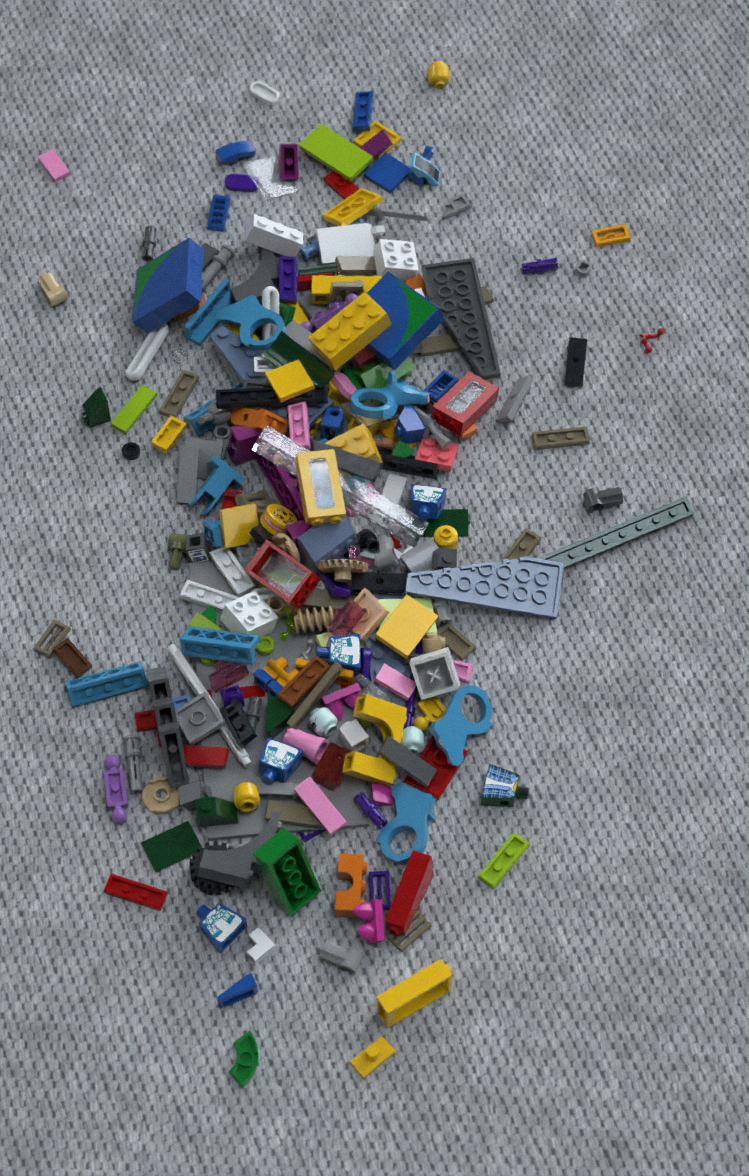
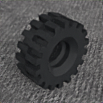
[189,841,235,895]

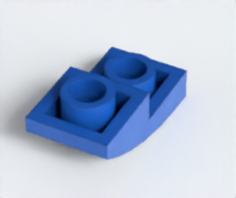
[215,141,256,163]

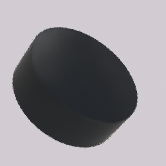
[122,442,141,460]

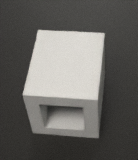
[339,719,369,752]

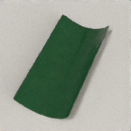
[261,331,334,385]

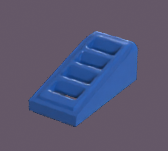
[207,195,231,232]
[423,370,458,403]
[217,973,258,1009]

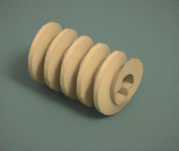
[294,606,335,634]

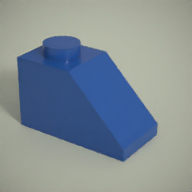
[394,404,426,444]

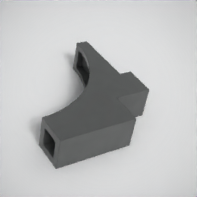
[229,246,279,305]
[197,811,282,888]

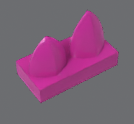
[320,683,361,720]
[352,899,385,944]

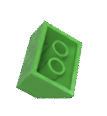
[351,356,415,389]

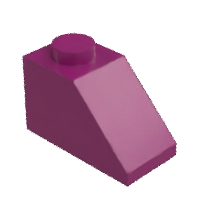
[279,144,299,180]

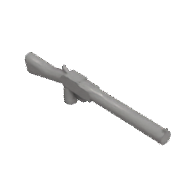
[404,404,452,450]

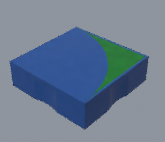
[133,238,204,334]
[364,272,444,371]

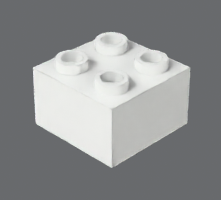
[373,239,419,283]
[220,591,278,643]
[409,647,460,700]

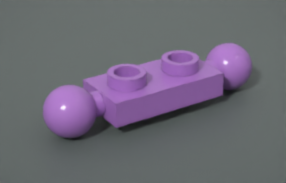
[300,294,358,333]
[103,755,128,824]

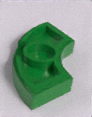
[229,1031,259,1088]

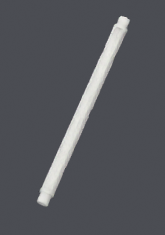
[167,644,252,768]

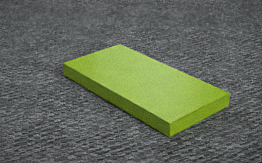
[298,124,374,182]

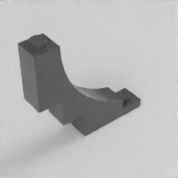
[146,666,189,789]

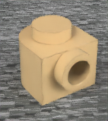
[422,633,445,654]

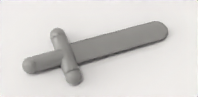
[364,204,428,221]

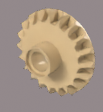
[318,559,368,582]

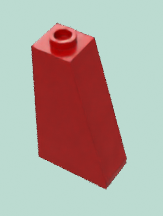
[385,850,434,936]

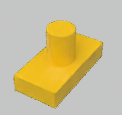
[151,416,187,454]
[350,1036,396,1079]

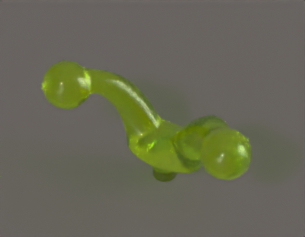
[280,606,294,640]

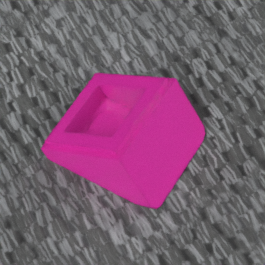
[372,783,393,806]

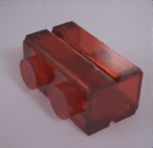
[312,742,351,791]

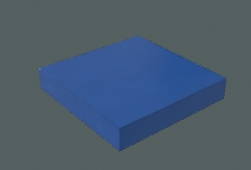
[363,152,411,194]

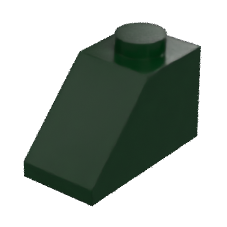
[81,387,111,428]
[266,696,296,739]
[195,797,238,827]

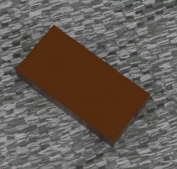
[52,638,92,678]

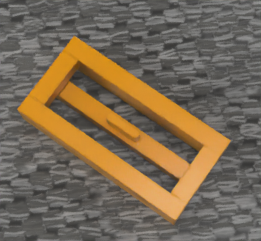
[591,224,631,247]

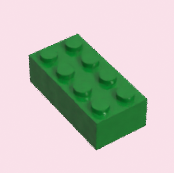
[253,827,321,917]

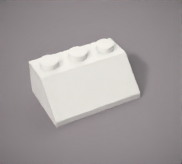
[245,214,303,257]

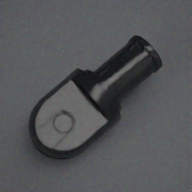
[355,529,379,552]

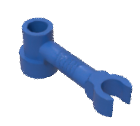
[407,146,434,186]

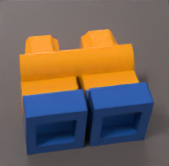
[253,657,299,696]

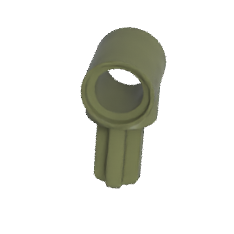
[168,533,186,570]

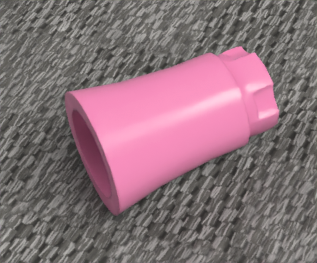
[282,728,329,764]

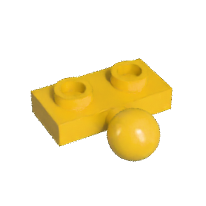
[413,696,446,732]

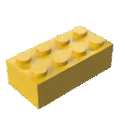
[308,291,392,371]
[309,423,383,495]

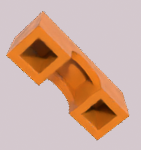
[335,853,368,918]

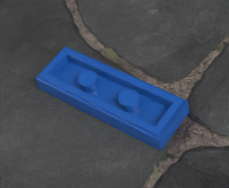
[353,91,374,132]

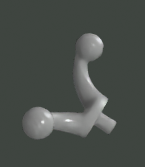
[299,638,314,661]

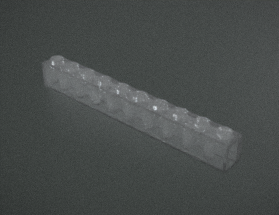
[252,425,429,548]

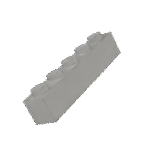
[258,782,321,801]

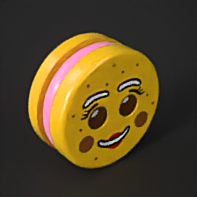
[260,504,297,535]

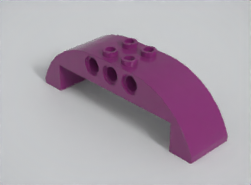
[227,426,316,549]

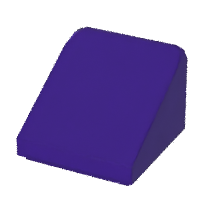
[220,685,245,707]

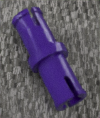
[521,257,559,275]
[353,792,388,830]

